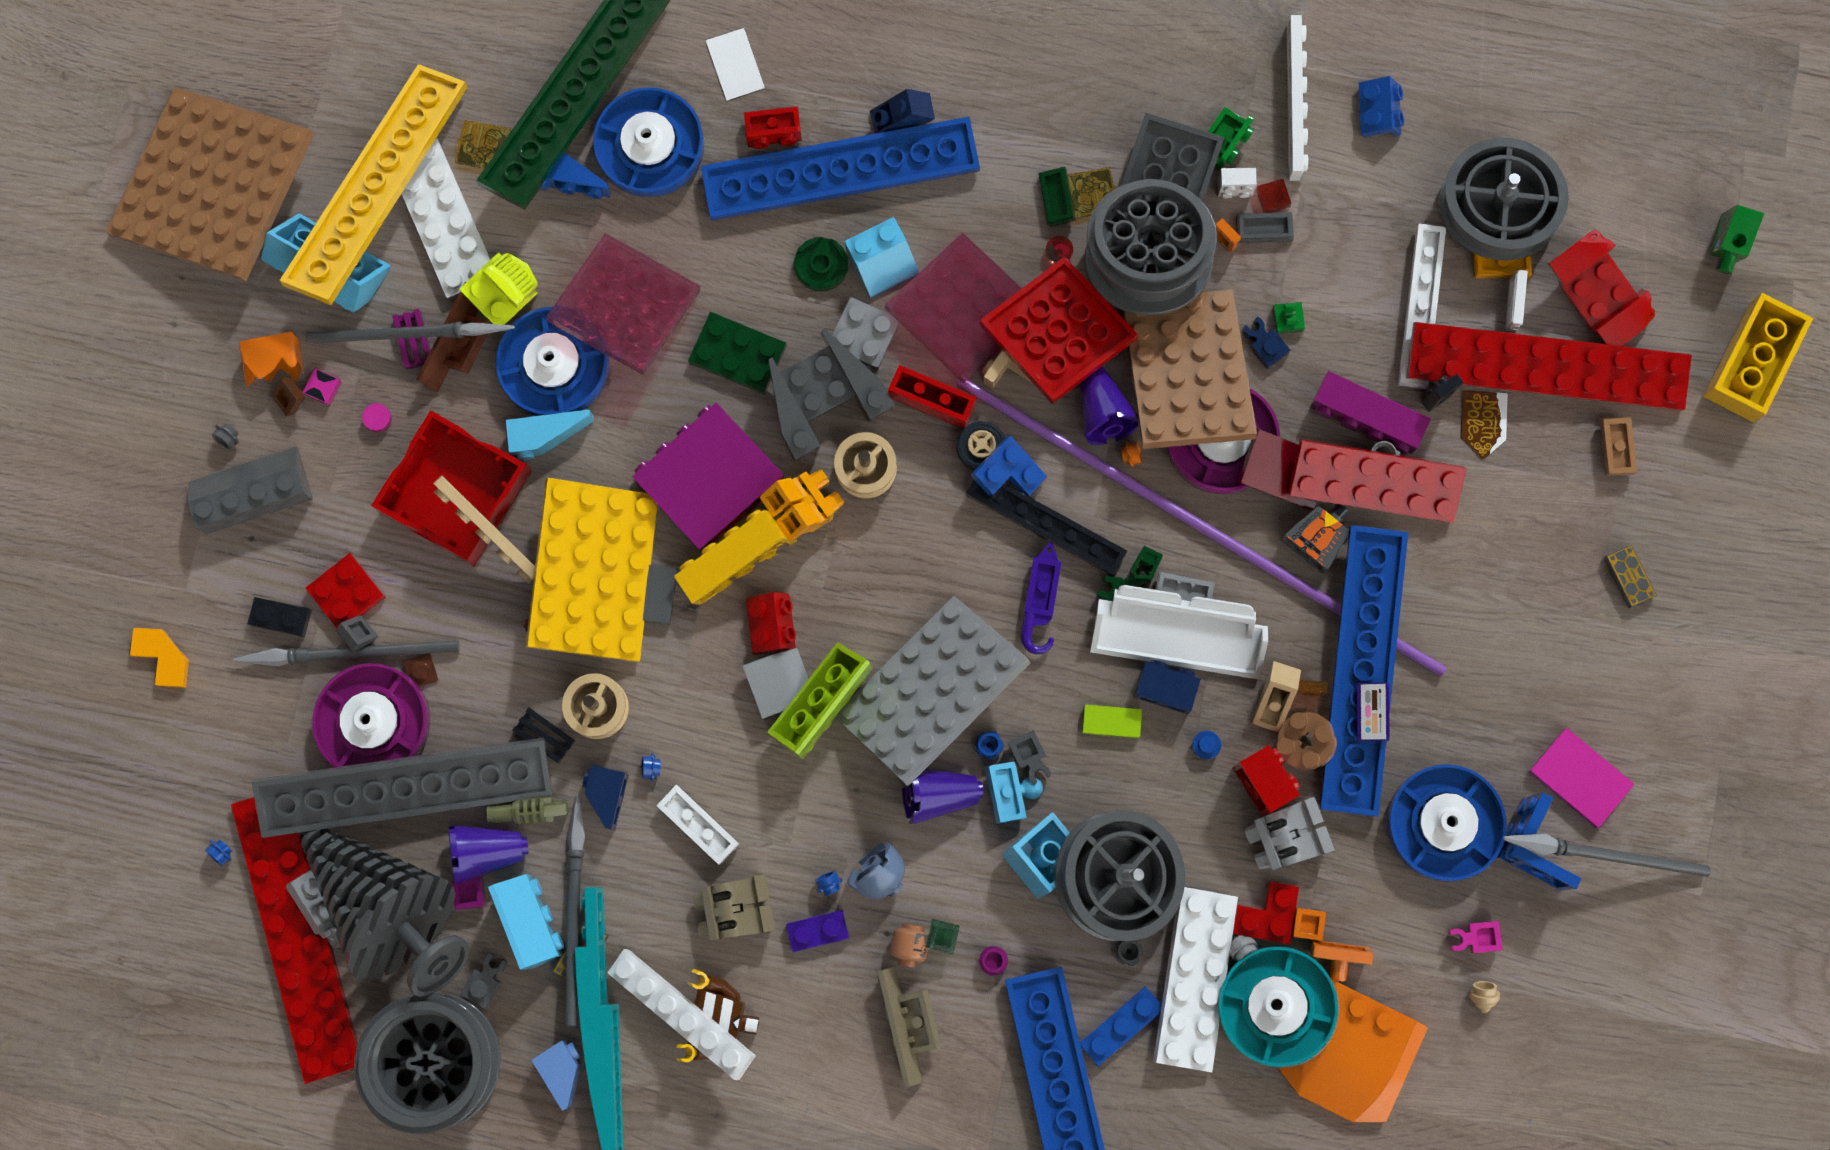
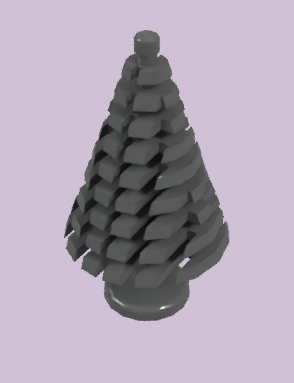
[298,828,470,997]

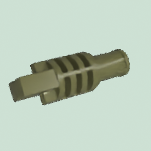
[487,796,569,825]

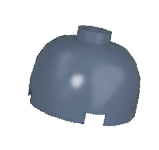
[848,842,905,900]

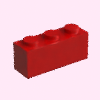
[888,365,977,429]

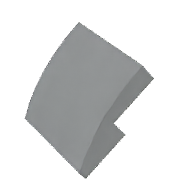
[743,648,809,720]

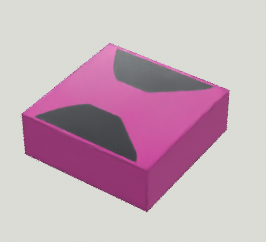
[302,368,342,406]

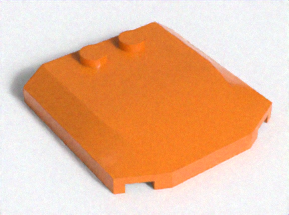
[1277,979,1428,1122]

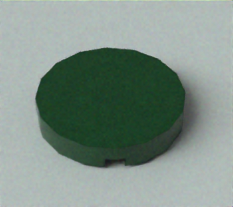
[794,237,848,292]

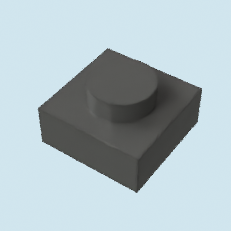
[336,615,378,651]

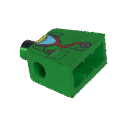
[1710,205,1764,274]

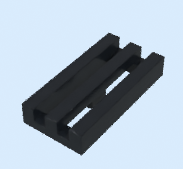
[512,707,576,764]

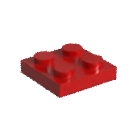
[305,553,386,628]

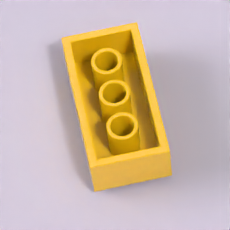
[1703,293,1813,423]

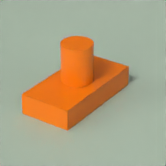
[1309,940,1373,982]

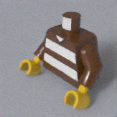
[676,969,759,1062]

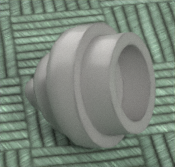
[1230,935,1258,966]

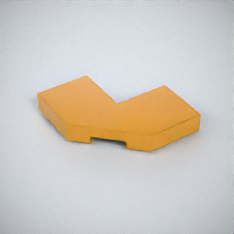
[130,628,189,688]

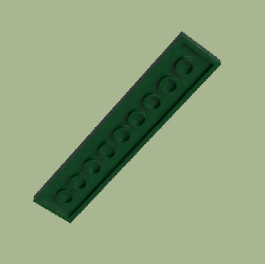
[476,0,671,210]

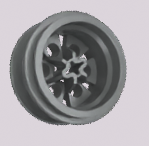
[1085,179,1217,315]
[354,993,501,1134]

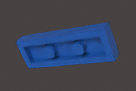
[1080,986,1161,1066]

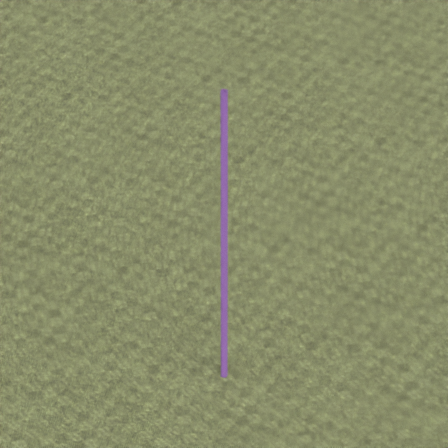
[957,376,1447,677]

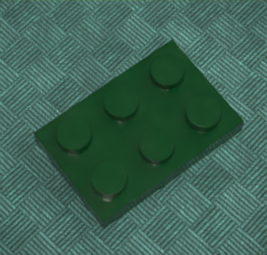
[688,312,787,395]

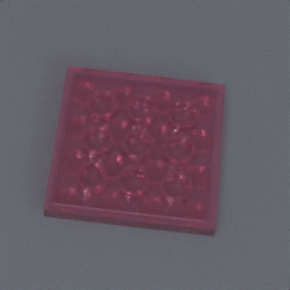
[547,233,701,375]
[885,233,1022,384]

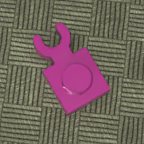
[1448,921,1503,953]

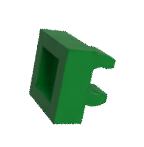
[1273,302,1305,334]

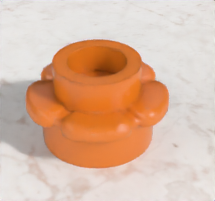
[1121,440,1142,467]

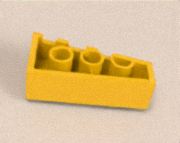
[674,509,798,605]

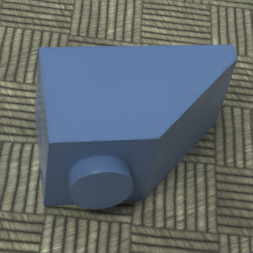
[531,1040,582,1111]

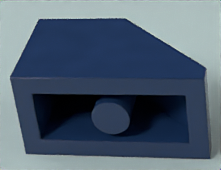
[582,765,629,831]

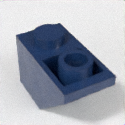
[870,89,935,134]

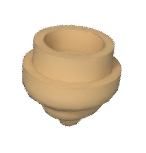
[1470,981,1500,1013]

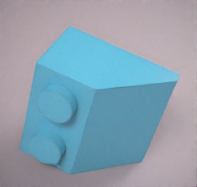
[844,217,919,298]
[1001,812,1070,899]

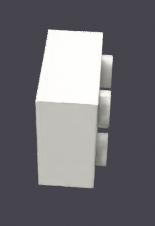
[1217,168,1257,199]

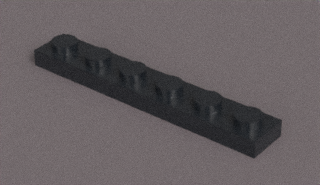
[966,480,1127,576]

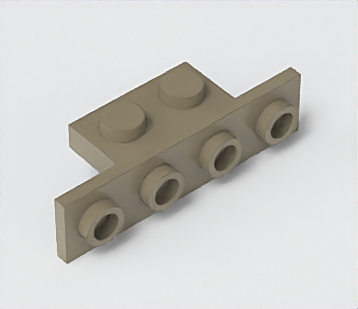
[877,967,941,1088]

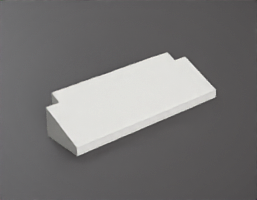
[1090,585,1268,680]

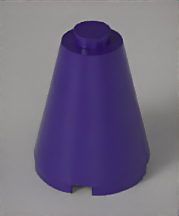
[1079,367,1139,445]
[902,768,983,824]
[448,825,528,884]

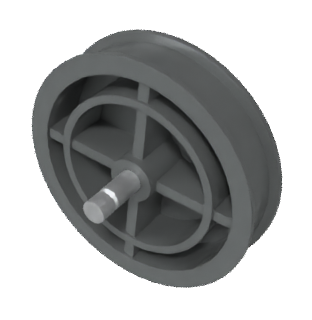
[1440,137,1569,261]
[1055,811,1185,941]

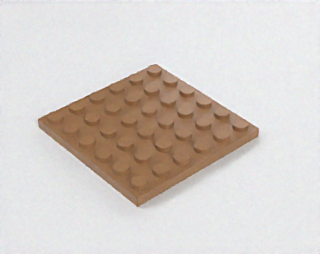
[106,87,314,281]

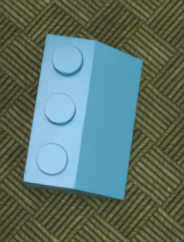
[488,874,564,970]

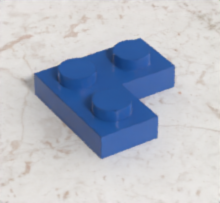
[970,436,1047,496]

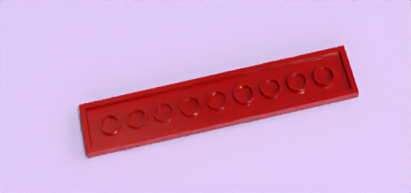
[1406,322,1692,411]
[231,797,358,1084]

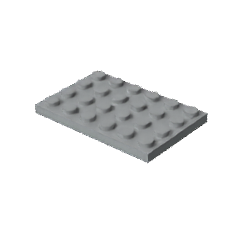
[835,596,1031,786]

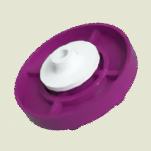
[1167,388,1280,495]
[312,663,430,768]

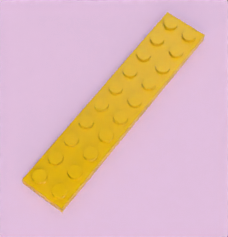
[280,64,467,305]

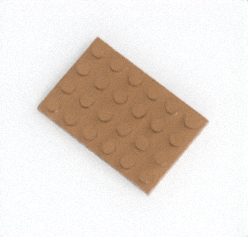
[1123,289,1257,449]

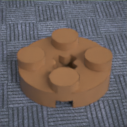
[1277,712,1337,770]

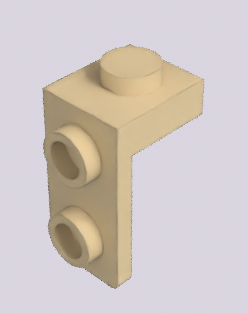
[982,350,1033,390]

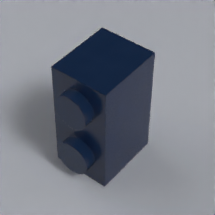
[1134,660,1201,715]

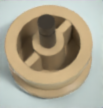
[834,432,897,499]
[562,673,629,739]

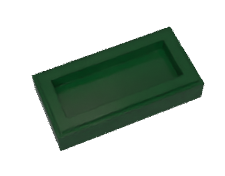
[1039,166,1076,227]

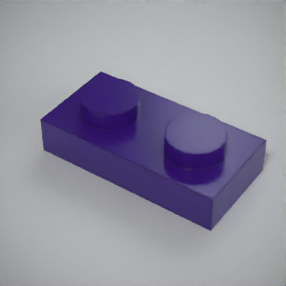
[786,910,850,952]

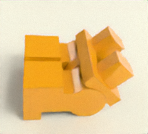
[759,469,844,542]

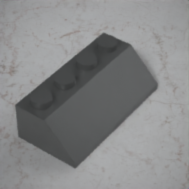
[187,447,313,534]

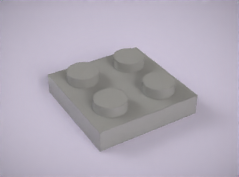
[833,297,901,370]

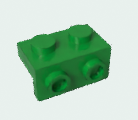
[1207,107,1254,170]

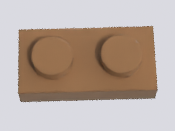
[1600,417,1637,476]

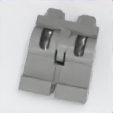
[1245,797,1335,870]

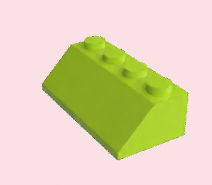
[767,642,872,760]

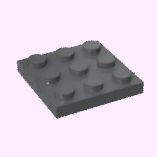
[1121,113,1225,202]

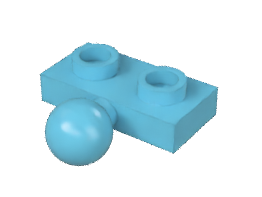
[985,761,1043,824]

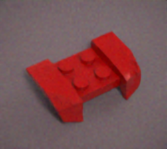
[1548,229,1655,346]

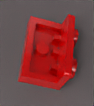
[744,106,802,149]
[746,592,796,655]

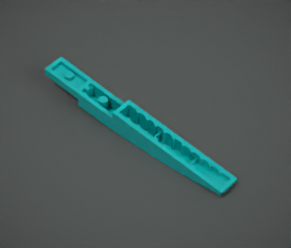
[575,887,624,1150]

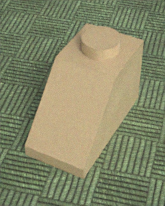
[1252,661,1301,733]

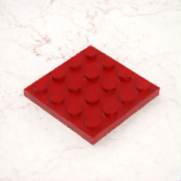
[979,256,1138,404]

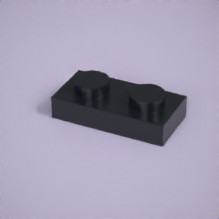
[1422,374,1464,412]
[247,597,312,638]

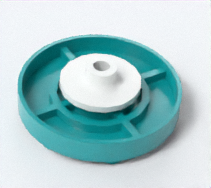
[1219,947,1339,1068]

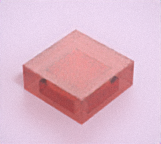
[1256,179,1292,213]

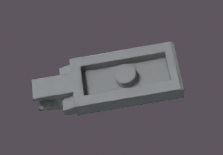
[286,869,340,949]

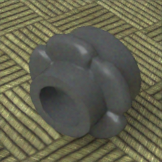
[212,424,239,449]
[1115,940,1143,966]

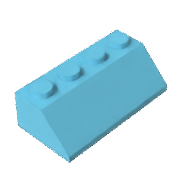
[261,213,391,313]

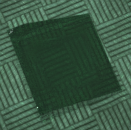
[925,919,960,955]

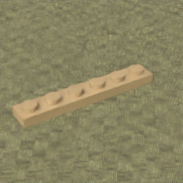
[433,476,535,584]

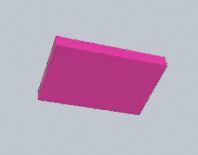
[1528,727,1634,828]

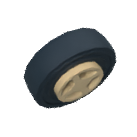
[957,421,1005,470]

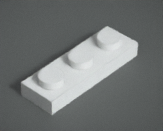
[657,785,739,865]

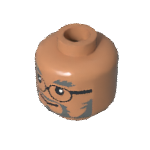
[890,923,930,968]

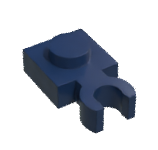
[1242,317,1291,369]

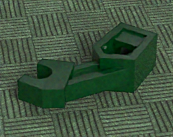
[1096,546,1163,601]

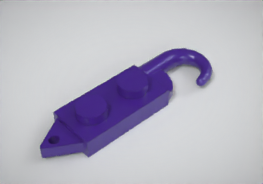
[1021,542,1062,655]

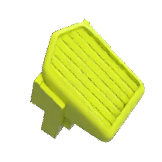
[459,253,538,325]

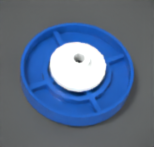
[593,87,704,197]
[496,307,609,416]
[1387,764,1507,882]

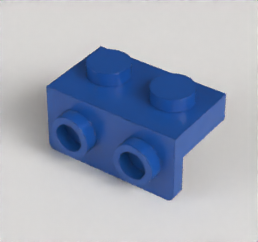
[1359,76,1404,138]

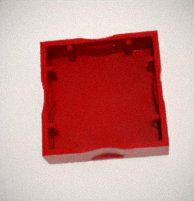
[371,410,532,566]

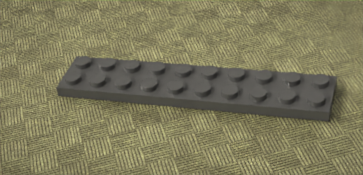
[252,738,553,838]

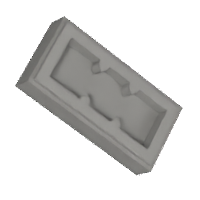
[1155,572,1215,601]

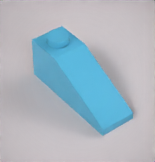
[506,410,594,462]

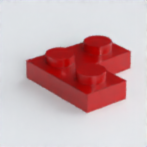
[1233,881,1299,945]

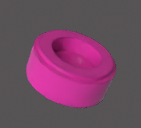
[362,403,392,433]

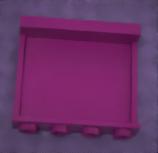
[632,402,785,555]

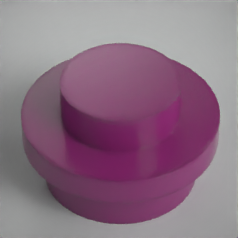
[979,946,1008,976]

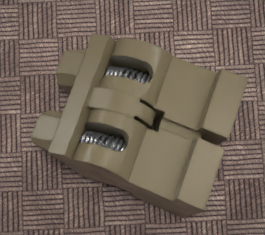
[693,874,775,941]

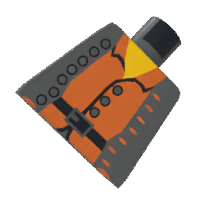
[1281,504,1350,574]

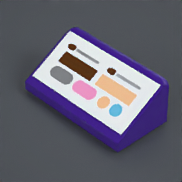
[1357,683,1390,742]

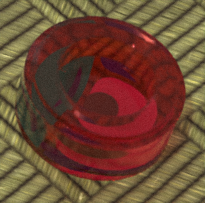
[1045,236,1073,264]

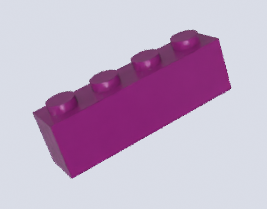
[1310,371,1431,455]

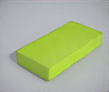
[1082,704,1142,739]

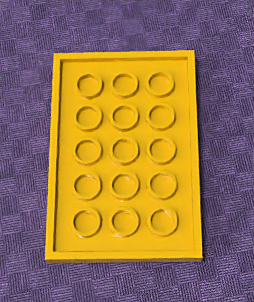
[525,478,657,662]

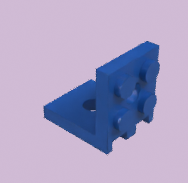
[1498,792,1582,891]

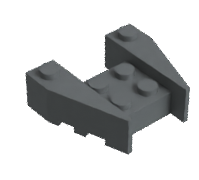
[768,329,894,461]

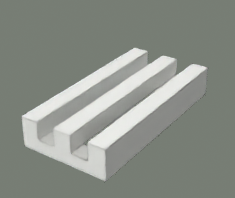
[1505,270,1528,332]

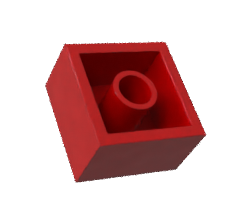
[1232,745,1300,817]

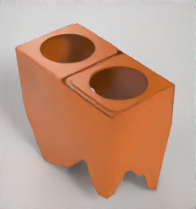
[239,331,305,387]

